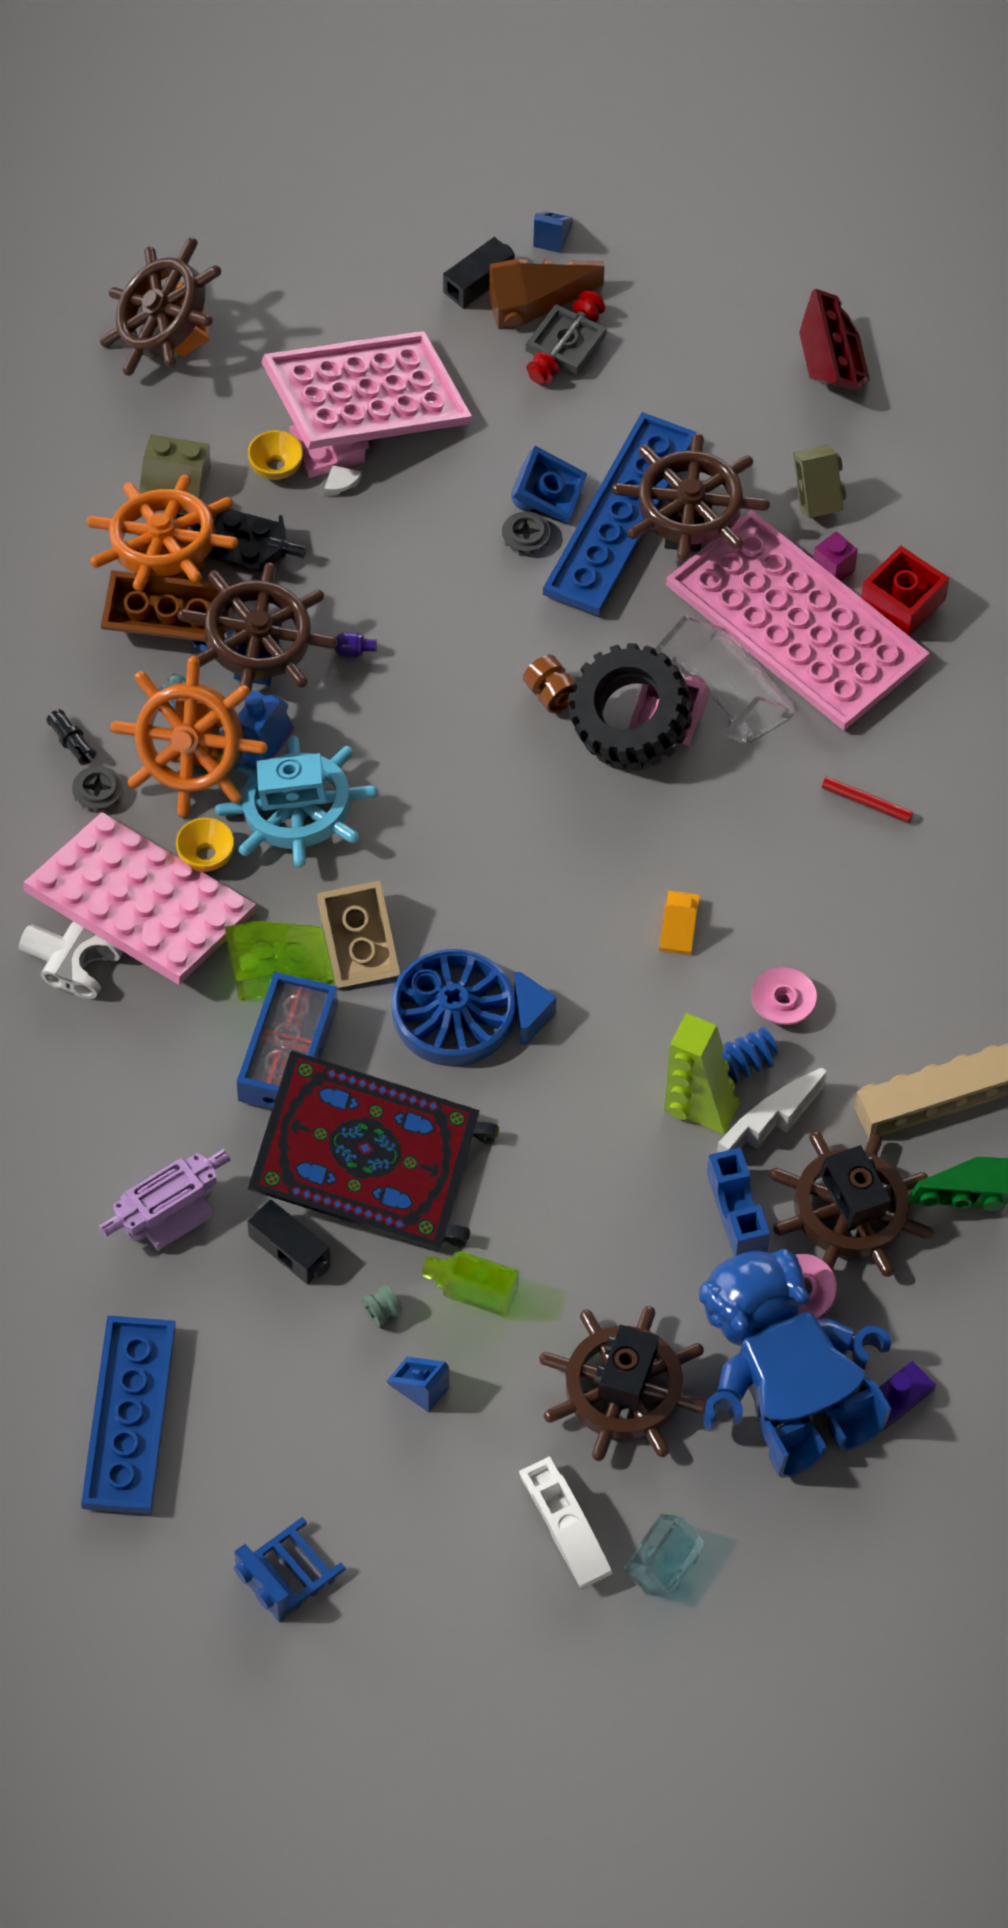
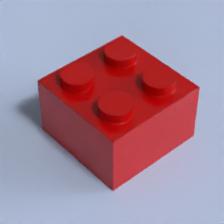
[861,545,949,636]

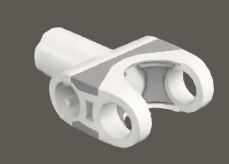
[19,921,123,999]

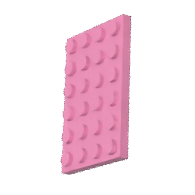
[262,331,472,450]
[23,812,256,985]

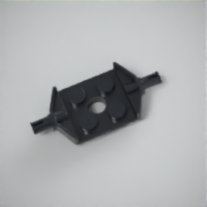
[176,499,307,572]

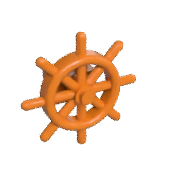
[86,475,239,591]
[110,656,268,818]

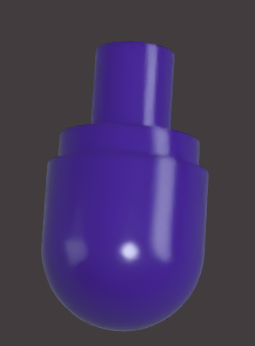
[334,632,377,657]

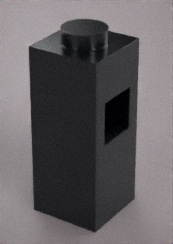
[443,236,515,309]
[247,1199,330,1285]

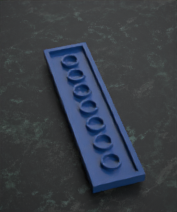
[543,412,697,616]

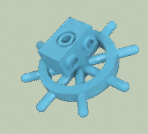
[215,735,378,868]

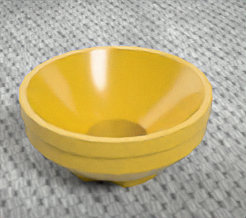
[248,430,303,480]
[176,818,234,872]

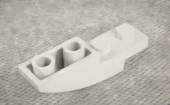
[519,1456,613,1589]

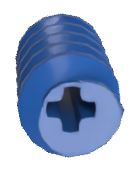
[722,1027,778,1084]

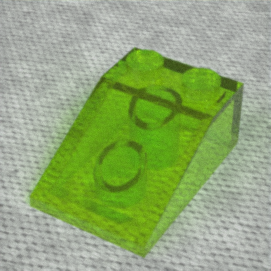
[225,921,334,1001]

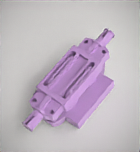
[99,1149,231,1251]

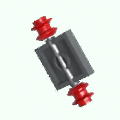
[526,291,607,384]

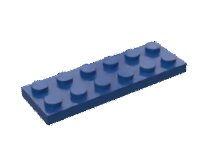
[81,1315,176,1514]

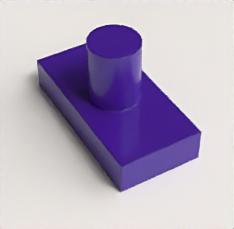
[879,1361,936,1430]

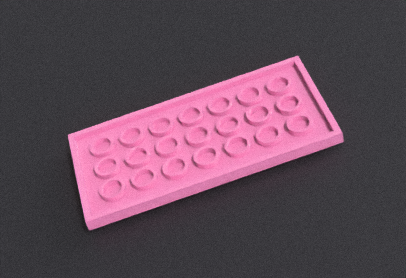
[666,510,930,731]

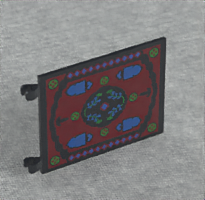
[247,1050,499,1251]

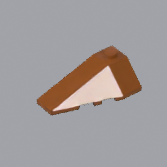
[489,259,605,329]

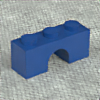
[707,1147,770,1257]

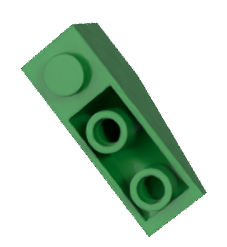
[908,1156,1008,1211]

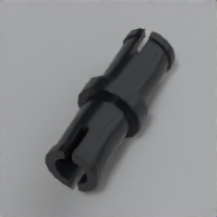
[46,709,96,765]

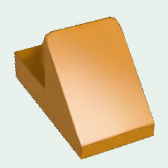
[659,890,700,955]

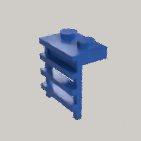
[233,1517,346,1622]

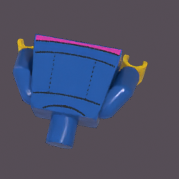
[216,691,294,769]

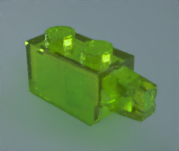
[422,1251,519,1317]

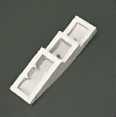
[717,1068,827,1153]

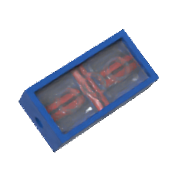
[237,972,338,1109]

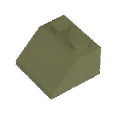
[139,434,211,499]

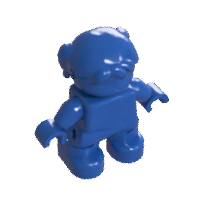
[699,1249,891,1478]

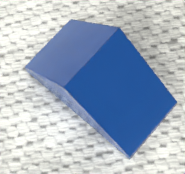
[533,211,573,253]
[514,972,557,1045]
[386,1357,449,1412]

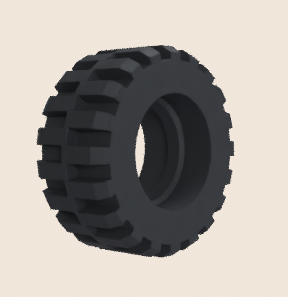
[568,643,693,770]

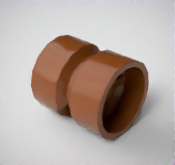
[523,654,575,714]

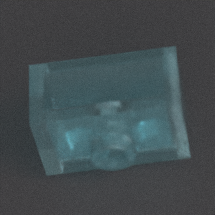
[623,1514,706,1598]

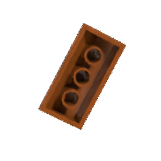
[101,570,234,642]

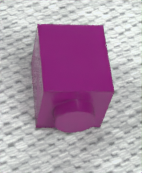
[813,531,858,581]

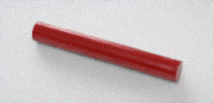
[821,776,913,823]

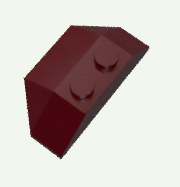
[799,288,870,391]

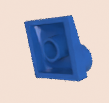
[511,445,587,523]

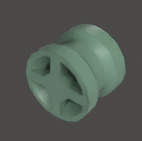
[361,1284,402,1327]

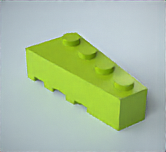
[664,1013,740,1135]

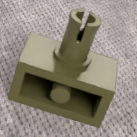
[793,445,846,518]

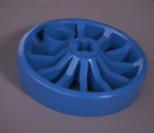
[392,949,516,1066]

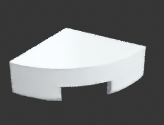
[324,465,362,496]

